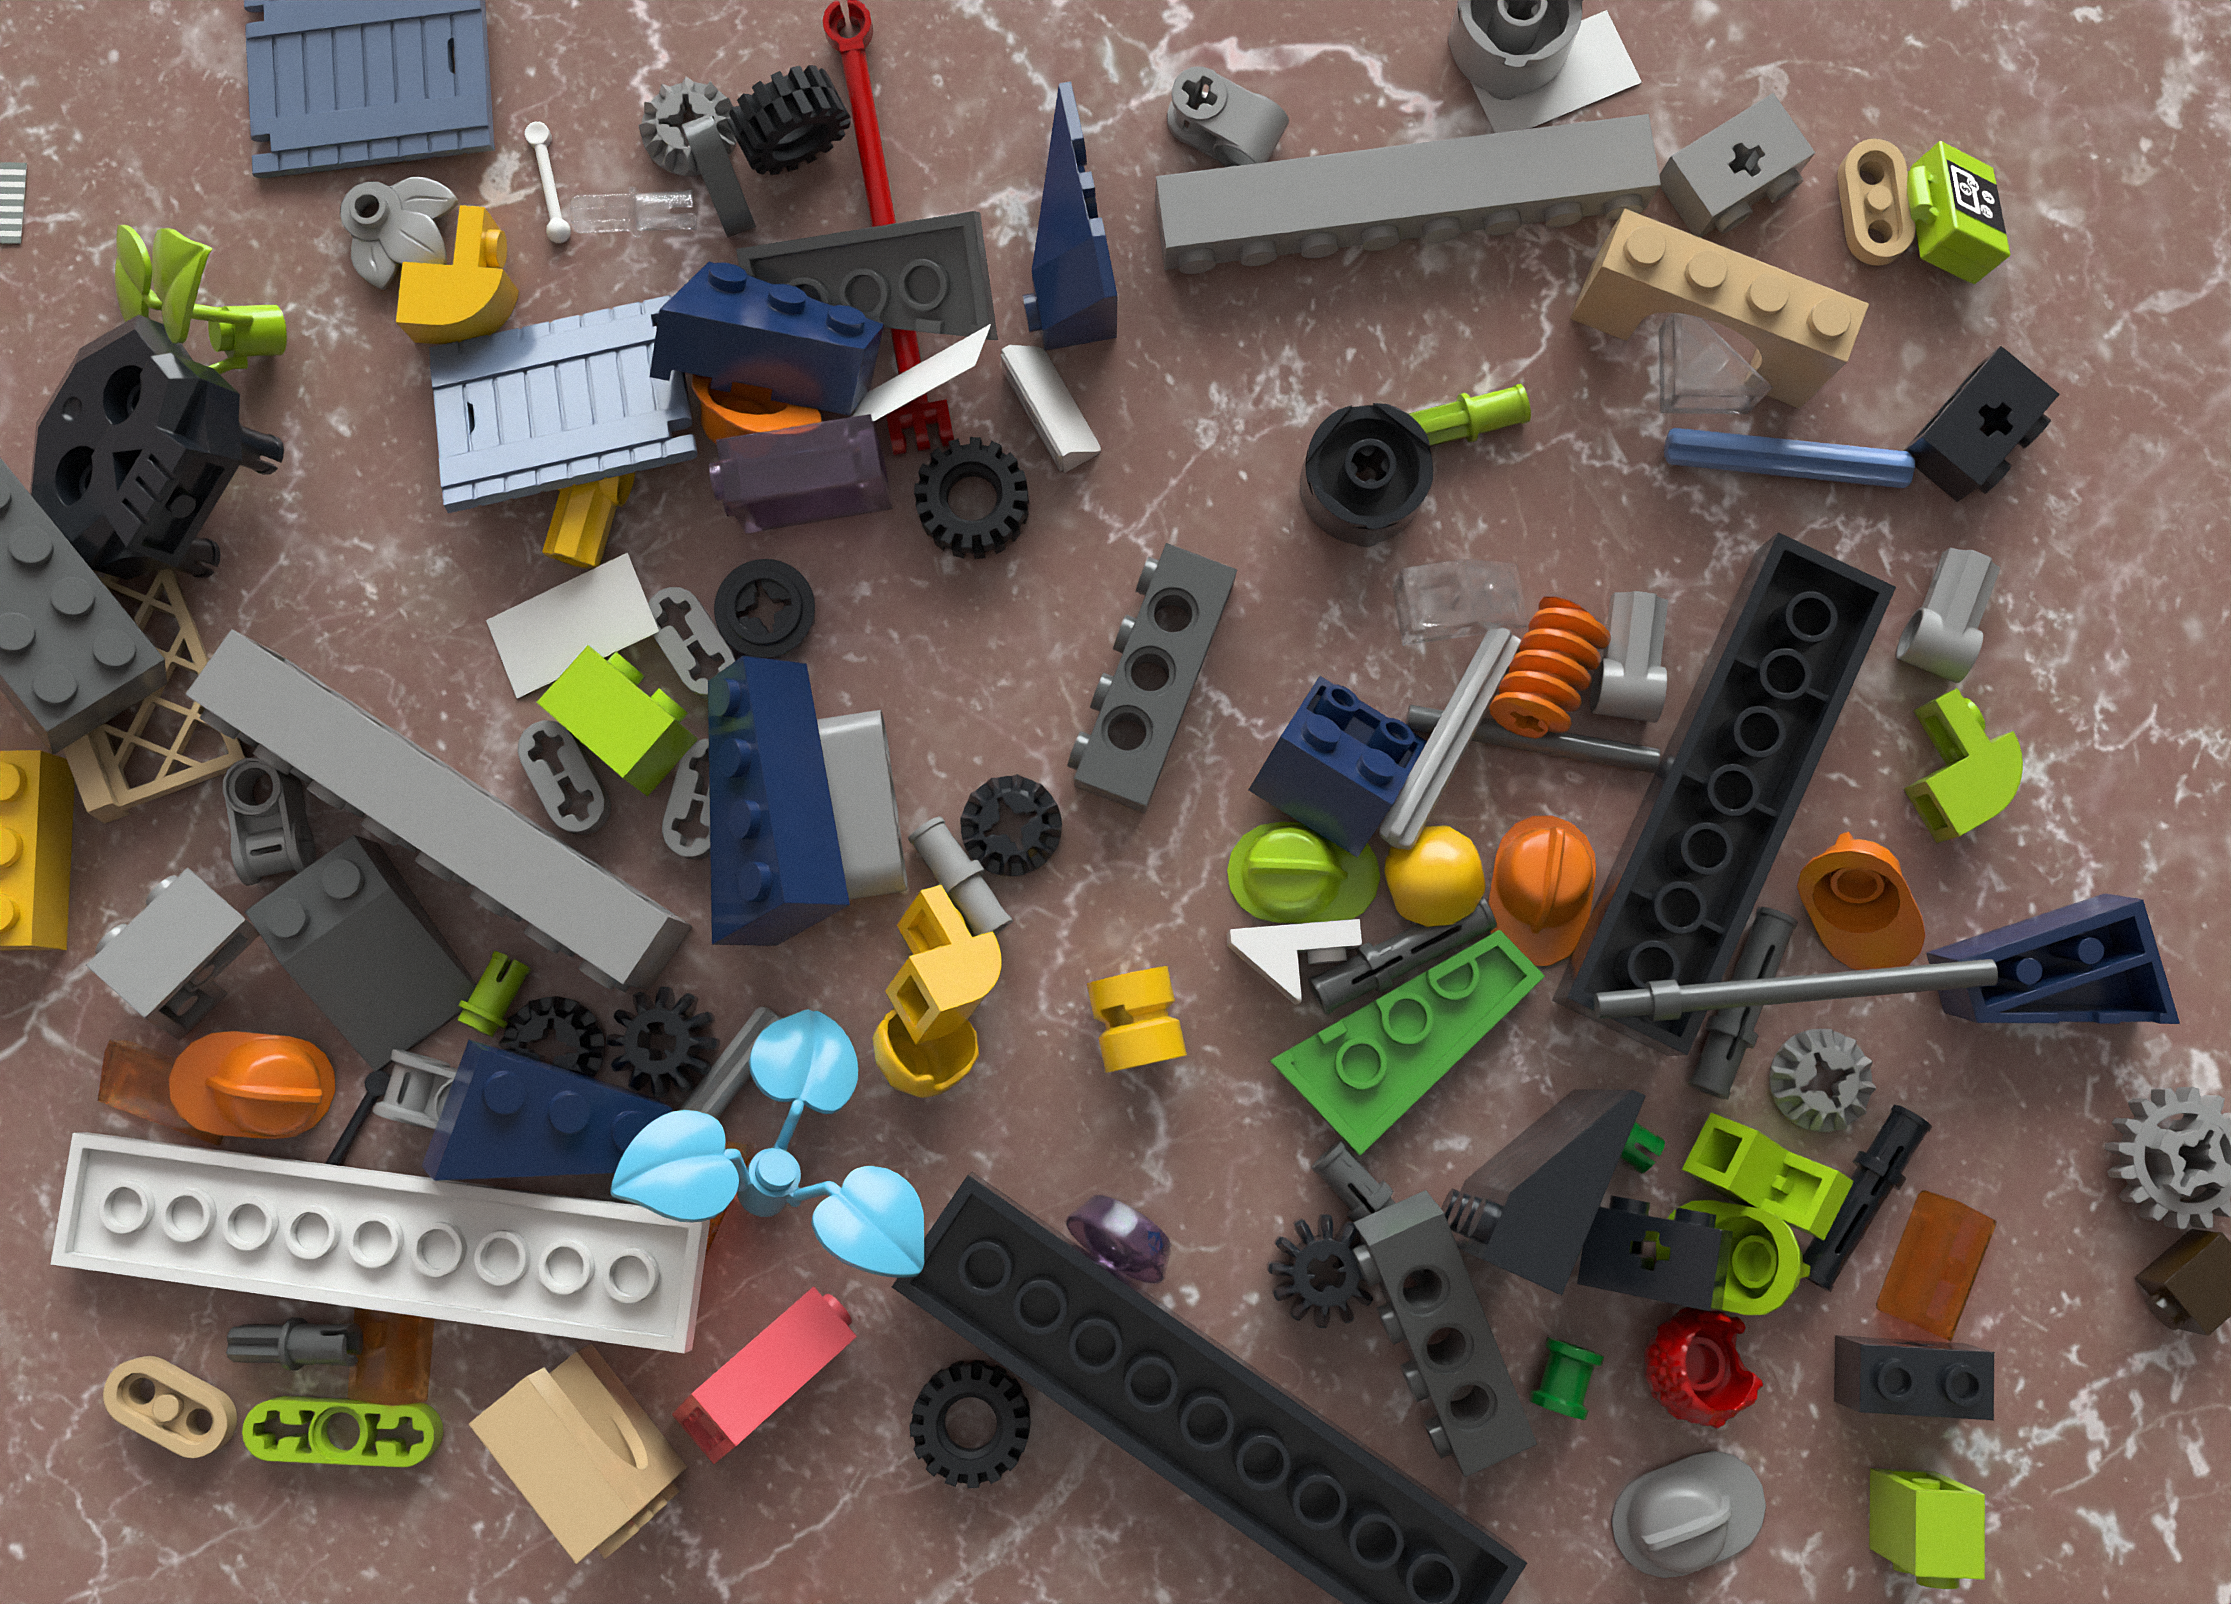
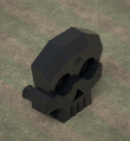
[30,315,284,580]

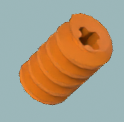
[1489,596,1611,739]

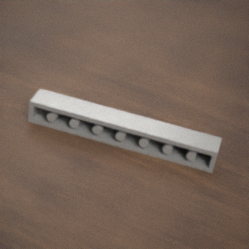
[1155,114,1661,274]

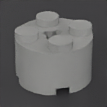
[1448,0,1583,100]

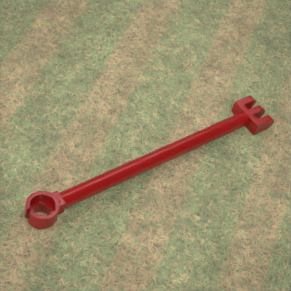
[822,0,954,455]

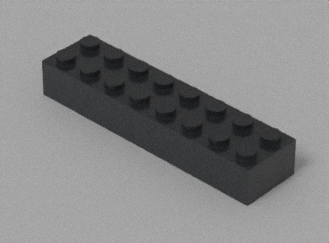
[1552,532,1896,1056]

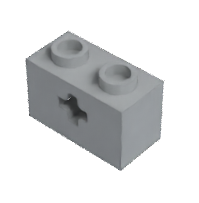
[1659,93,1815,238]

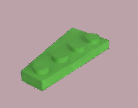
[1269,930,1545,1156]

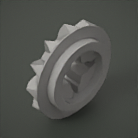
[638,77,737,176]
[1770,1029,1877,1132]

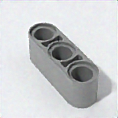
[817,710,908,900]

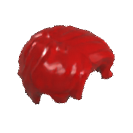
[1643,1307,1763,1429]

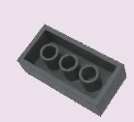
[0,457,167,755]

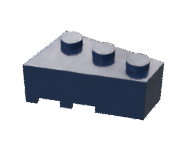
[649,261,884,415]
[1926,893,2180,1024]
[422,1039,673,1181]

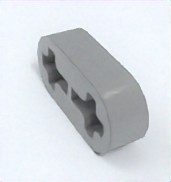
[648,587,737,699]
[517,720,611,835]
[662,739,710,860]

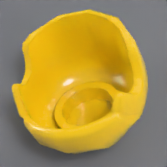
[1384,825,1485,927]
[872,1008,979,1098]

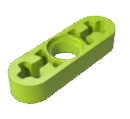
[242,1396,443,1467]

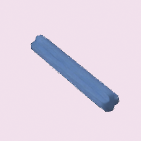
[1664,428,1915,488]

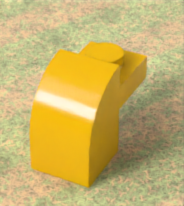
[396,205,519,345]
[885,885,1001,1045]

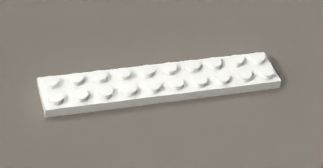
[50,1132,710,1353]

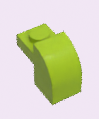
[1904,688,2023,843]
[1681,1112,1854,1241]

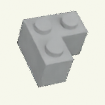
[86,867,260,1041]

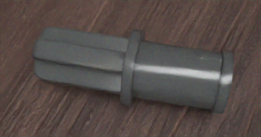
[226,1317,363,1371]

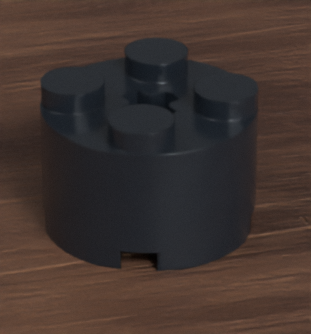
[1299,403,1434,547]

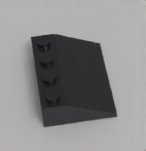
[1441,1089,1646,1296]

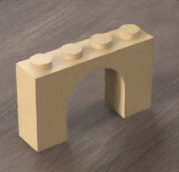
[1570,209,1869,409]
[469,1344,687,1564]

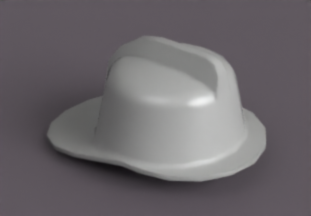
[1611,1451,1766,1578]

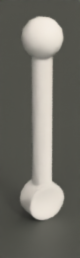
[525,122,571,243]

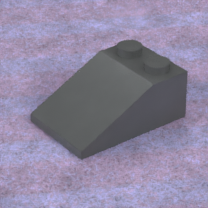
[244,835,477,1071]

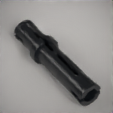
[1803,1104,1932,1292]

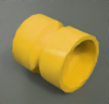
[1087,966,1187,1073]

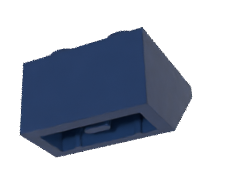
[1248,676,1427,858]

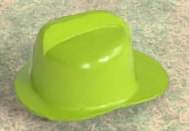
[1227,822,1380,924]
[1656,1200,1811,1315]

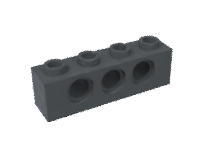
[1067,543,1237,814]
[1352,1190,1538,1477]

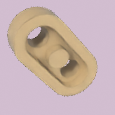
[1837,139,1915,266]
[103,1356,237,1458]

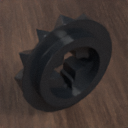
[714,559,815,659]
[960,774,1062,877]
[498,996,605,1078]

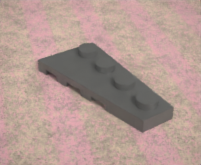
[736,211,998,340]

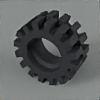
[727,65,851,175]
[914,437,1029,559]
[910,1359,1031,1489]

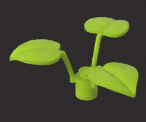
[115,225,287,374]

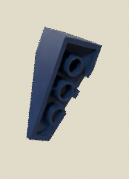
[1022,81,1118,351]

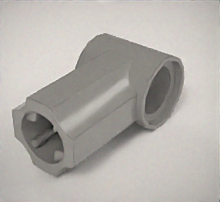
[1896,547,2000,683]
[1590,591,1668,722]

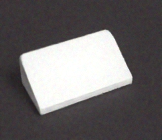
[1000,345,1101,473]

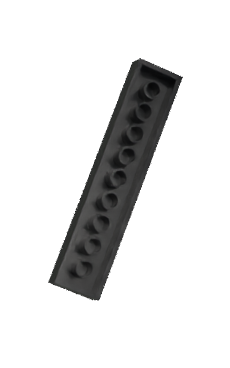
[892,1172,1527,1604]

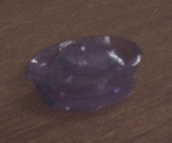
[1065,1195,1172,1284]

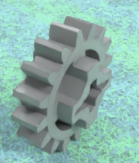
[2105,1087,2231,1229]

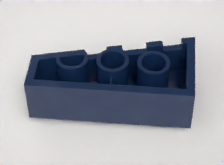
[708,656,850,946]

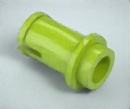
[457,950,532,1038]

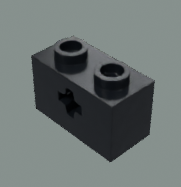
[1903,346,2060,502]
[1577,1195,1733,1311]
[1834,1335,1995,1421]

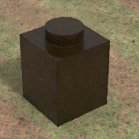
[2134,1229,2231,1336]

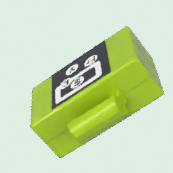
[1907,141,2010,284]

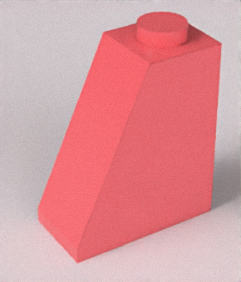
[672,1286,857,1464]

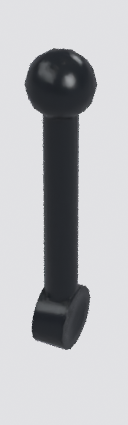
[325,1070,391,1166]

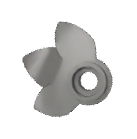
[340,177,458,290]

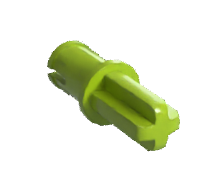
[1408,384,1531,446]

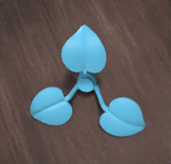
[610,1009,924,1278]

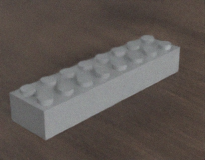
[185,629,692,993]

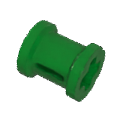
[1528,1337,1605,1420]

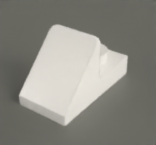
[1227,919,1362,1005]

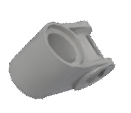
[1167,67,1289,167]
[223,758,316,886]
[373,1049,457,1129]

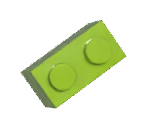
[536,645,698,797]
[1869,1468,1985,1589]

